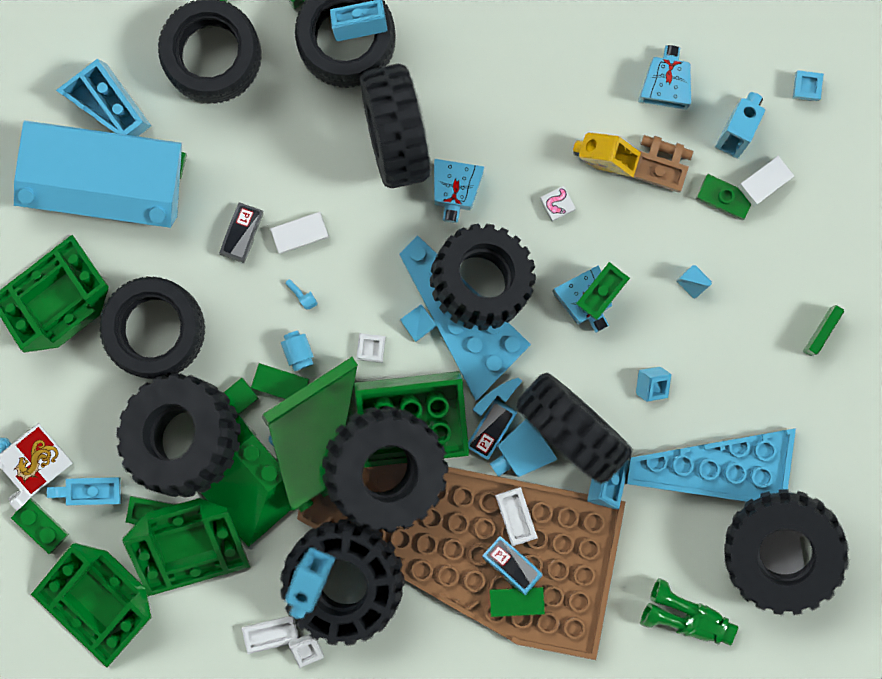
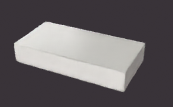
[738,156,794,207]
[271,212,329,254]
[495,487,537,546]
[242,616,300,654]

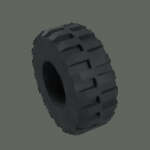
[360,63,431,189]
[516,372,633,484]
[116,373,241,497]
[322,406,448,533]
[724,489,849,615]
[280,519,405,646]

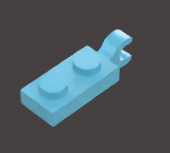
[47,477,121,505]

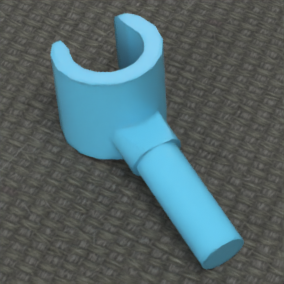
[285,279,318,310]

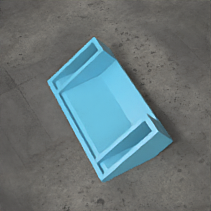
[14,121,182,228]

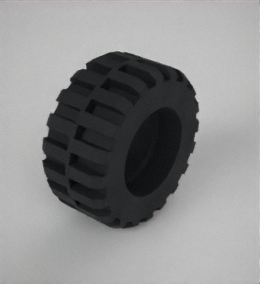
[430,223,536,330]

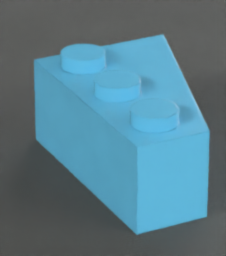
[56,59,151,136]

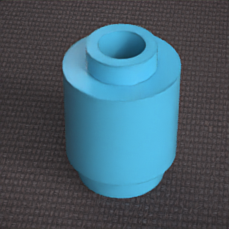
[281,331,314,372]

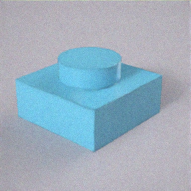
[793,70,824,101]

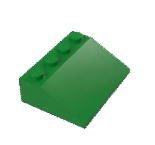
[354,371,469,468]

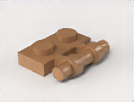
[632,135,693,193]

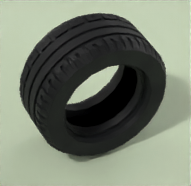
[158,0,261,104]
[295,0,396,88]
[99,277,205,379]

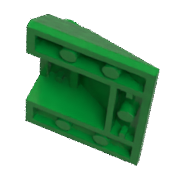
[0,235,109,353]
[202,415,290,547]
[122,498,250,596]
[31,543,152,668]

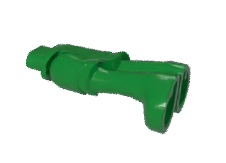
[640,578,738,646]

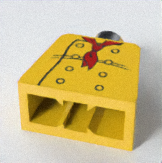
[573,132,641,177]

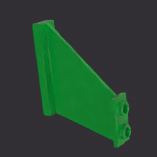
[262,357,358,513]

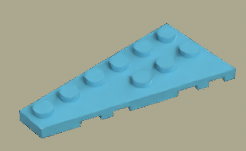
[399,235,531,401]
[626,428,796,502]

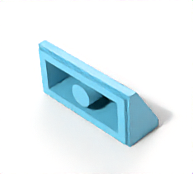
[330,0,388,41]
[587,460,629,510]

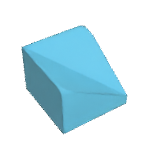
[676,265,712,298]
[400,304,437,342]
[636,367,672,402]

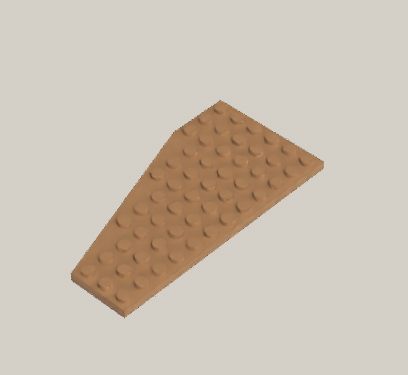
[297,463,626,660]

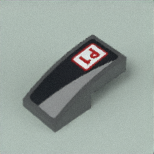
[219,202,263,263]

